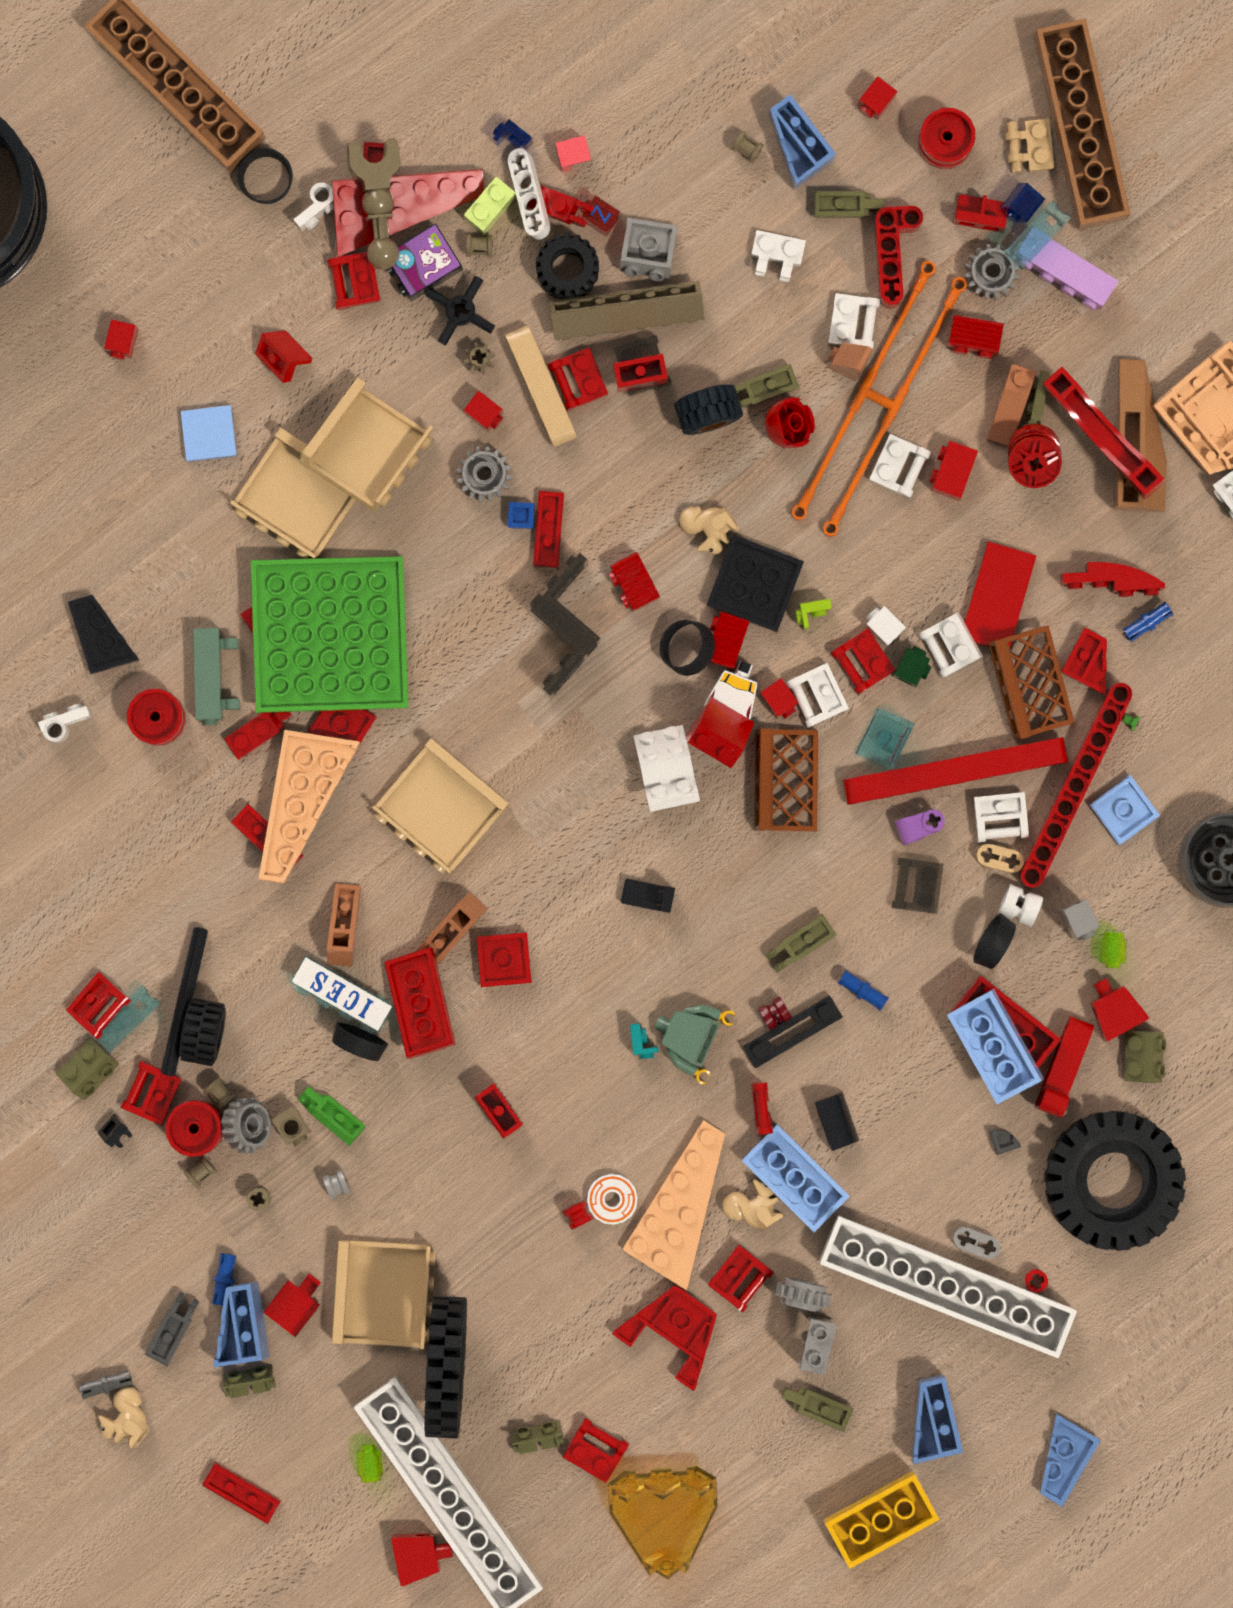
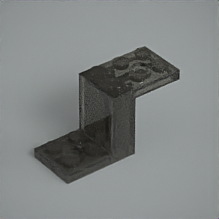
[529,553,601,699]

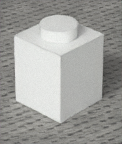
[865,606,906,647]

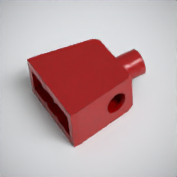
[1091,977,1150,1042]
[391,1533,453,1586]

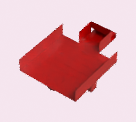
[263,1274,321,1338]

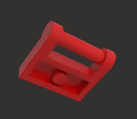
[327,252,381,310]
[547,347,608,411]
[830,628,896,695]
[66,972,132,1040]
[120,1061,182,1125]
[751,1082,773,1135]
[707,1244,775,1313]
[562,1417,630,1483]

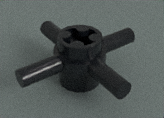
[425,276,496,346]

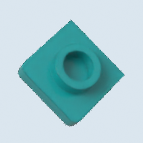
[630,1023,659,1059]

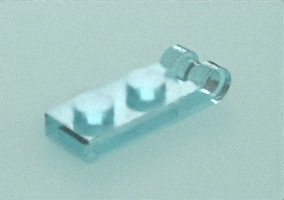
[1004,201,1071,270]
[92,986,161,1053]

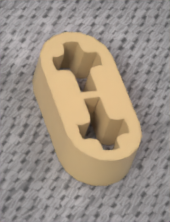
[976,844,1024,873]

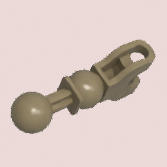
[347,138,401,270]

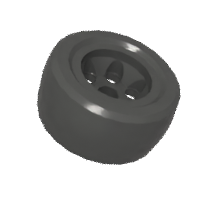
[1178,812,1233,908]

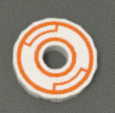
[587,1173,638,1225]

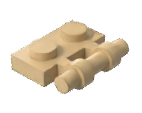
[1005,119,1055,173]

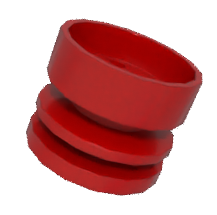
[1008,423,1062,488]

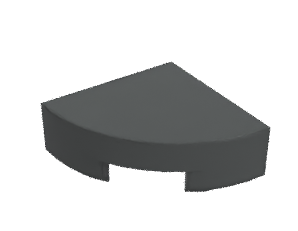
[988,1129,1021,1155]

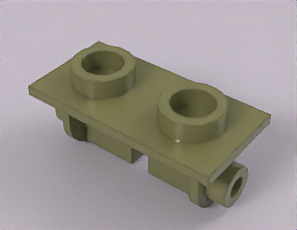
[222,1365,276,1399]
[510,1421,564,1454]

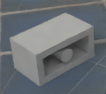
[1058,899,1100,941]

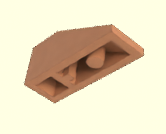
[828,342,872,382]
[987,364,1037,447]
[327,884,361,967]
[416,892,488,965]

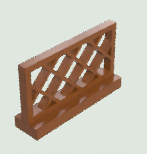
[988,625,1075,739]
[754,728,818,832]

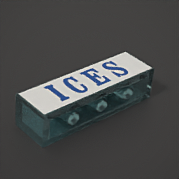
[290,956,394,1034]

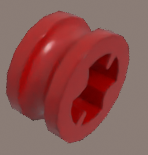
[1024,1269,1048,1293]

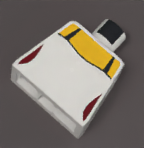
[704,660,757,719]

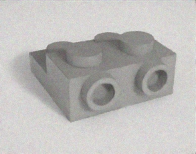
[619,218,678,281]

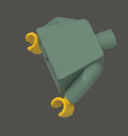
[655,1004,735,1084]

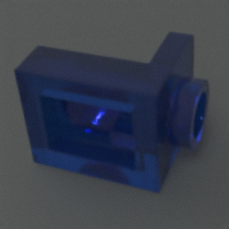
[493,119,533,150]

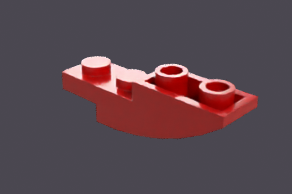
[1060,562,1165,597]

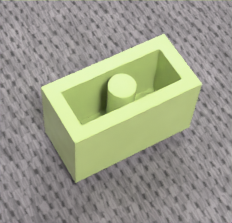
[464,177,516,236]

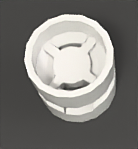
[998,884,1043,927]

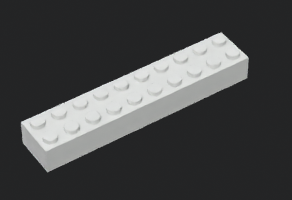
[819,1215,1077,1359]
[354,1375,544,1608]

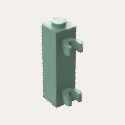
[193,628,240,726]

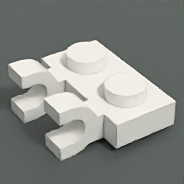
[751,230,806,283]

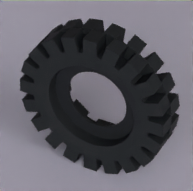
[1044,1111,1186,1251]
[424,1296,467,1439]

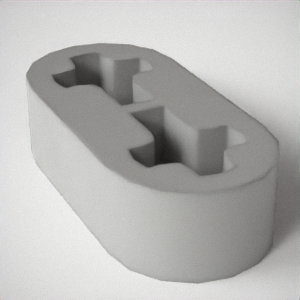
[952,1226,1000,1259]

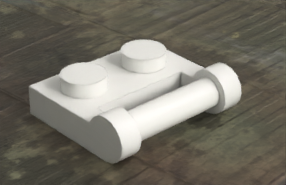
[828,293,880,350]
[869,434,931,498]
[918,612,983,678]
[786,663,849,728]
[973,792,1029,843]

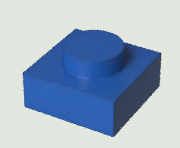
[508,502,534,529]

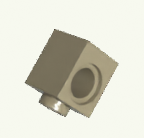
[271,1105,310,1146]

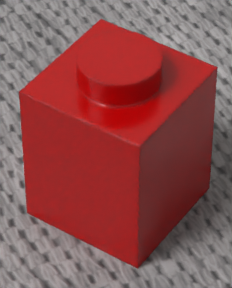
[858,76,898,120]
[104,319,139,360]
[463,391,504,432]
[760,678,798,719]

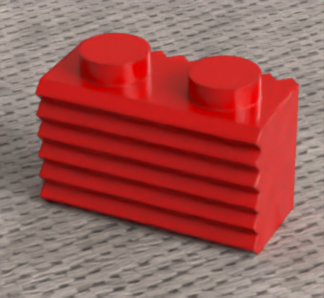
[947,315,1004,359]
[608,552,660,612]
[710,612,750,670]
[474,1083,523,1139]

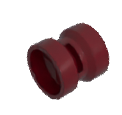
[758,996,792,1030]

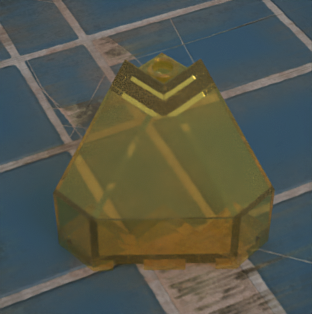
[608,1466,718,1579]

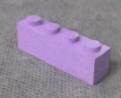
[1016,228,1118,311]

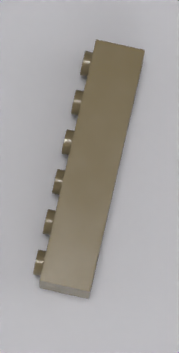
[549,281,704,340]

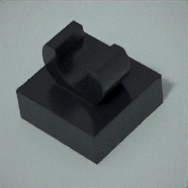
[98,1114,132,1148]

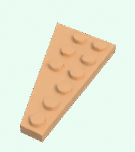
[259,730,360,884]
[622,1120,725,1290]

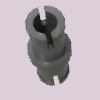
[79,1369,133,1399]

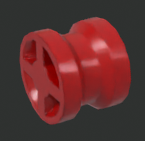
[562,1200,594,1230]

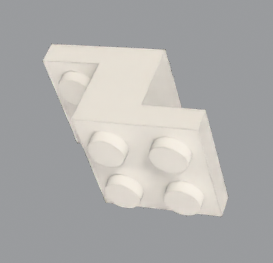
[633,725,700,812]

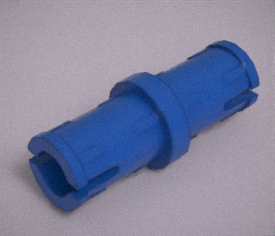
[1122,601,1174,642]
[838,970,889,1011]
[211,1253,237,1306]

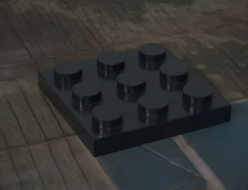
[706,535,804,633]

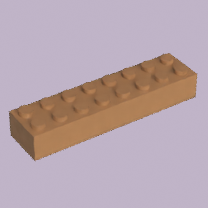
[85,0,266,173]
[1034,18,1130,230]

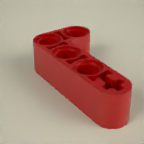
[874,206,923,309]
[1035,1016,1094,1118]

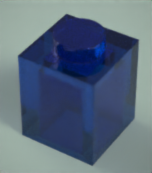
[1001,183,1045,223]

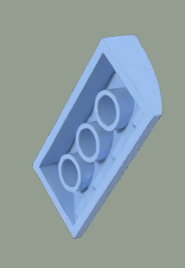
[947,989,1043,1104]
[741,1124,850,1232]

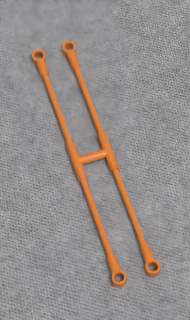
[791,261,967,537]

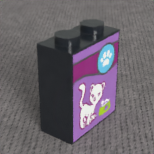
[387,223,463,301]

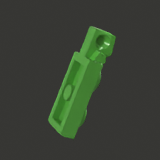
[298,1086,365,1146]

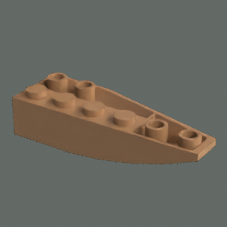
[1114,359,1167,512]

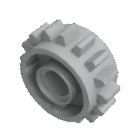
[964,244,1020,300]
[457,447,512,502]
[221,1098,271,1153]
[775,1277,832,1313]

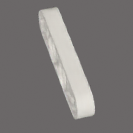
[508,148,550,240]

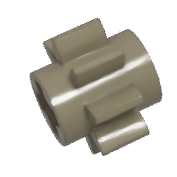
[464,342,495,375]

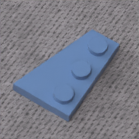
[1040,1414,1101,1507]

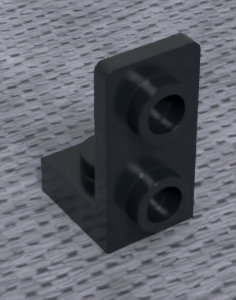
[621,879,675,913]

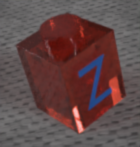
[580,195,621,237]

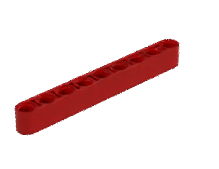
[1019,683,1132,888]
[842,737,1068,805]

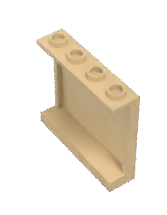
[299,377,433,513]
[230,427,357,559]
[372,738,509,874]
[332,1239,436,1349]

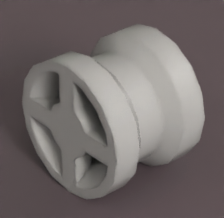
[323,1169,351,1200]

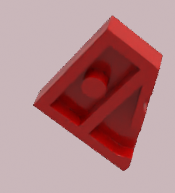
[1061,627,1107,695]

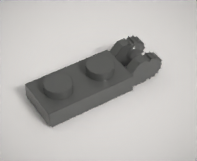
[145,1292,199,1366]

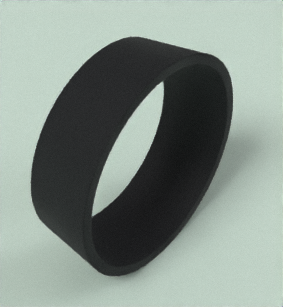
[237,148,293,204]
[660,620,715,676]
[973,913,1016,969]
[332,1022,388,1061]

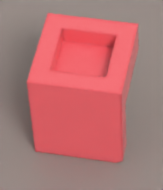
[556,135,591,172]

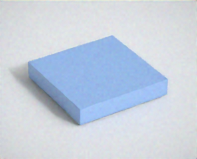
[181,405,237,462]
[1089,775,1160,846]

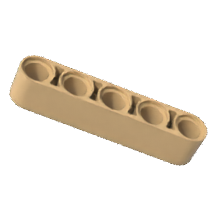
[505,325,577,448]

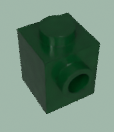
[892,646,932,687]

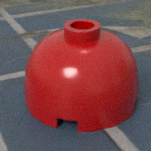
[764,397,815,448]

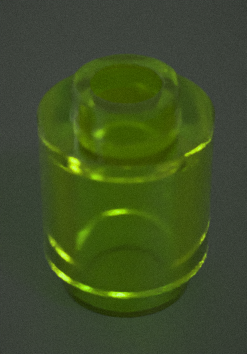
[1100,932,1127,968]
[356,1444,383,1483]

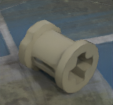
[731,131,764,163]
[466,234,493,258]
[203,1077,237,1111]
[184,1155,217,1189]
[246,1187,271,1211]

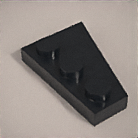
[68,595,139,675]

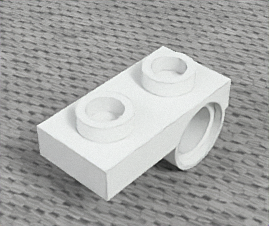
[293,183,334,232]
[38,704,93,743]

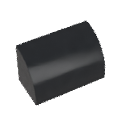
[814,1092,859,1151]

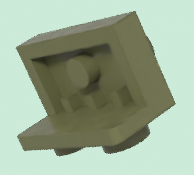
[1124,1030,1166,1083]
[56,1038,119,1100]

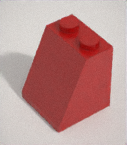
[686,697,754,769]

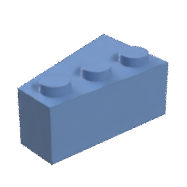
[769,94,836,190]
[213,1281,270,1367]
[911,1374,963,1464]

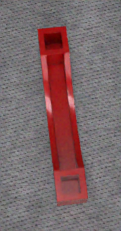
[1043,366,1165,500]

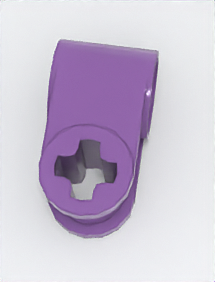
[894,809,945,846]

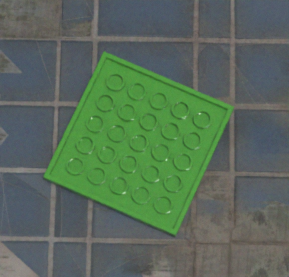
[250,556,408,713]

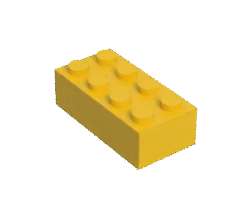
[823,1470,940,1569]

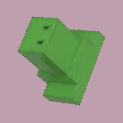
[1122,715,1140,731]

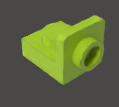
[795,599,832,630]

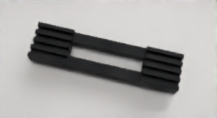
[742,995,843,1069]

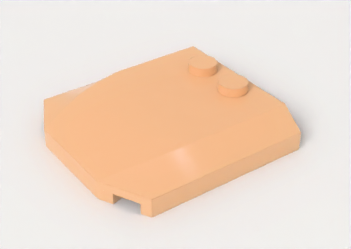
[1152,341,1233,474]

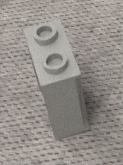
[797,1314,836,1375]

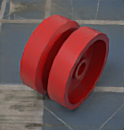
[918,108,975,169]
[127,689,186,746]
[165,1100,223,1157]

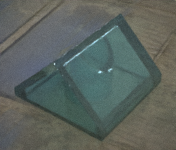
[855,708,915,771]

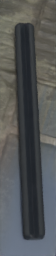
[161,927,208,1076]

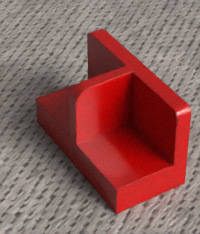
[953,194,1008,233]
[255,330,313,383]

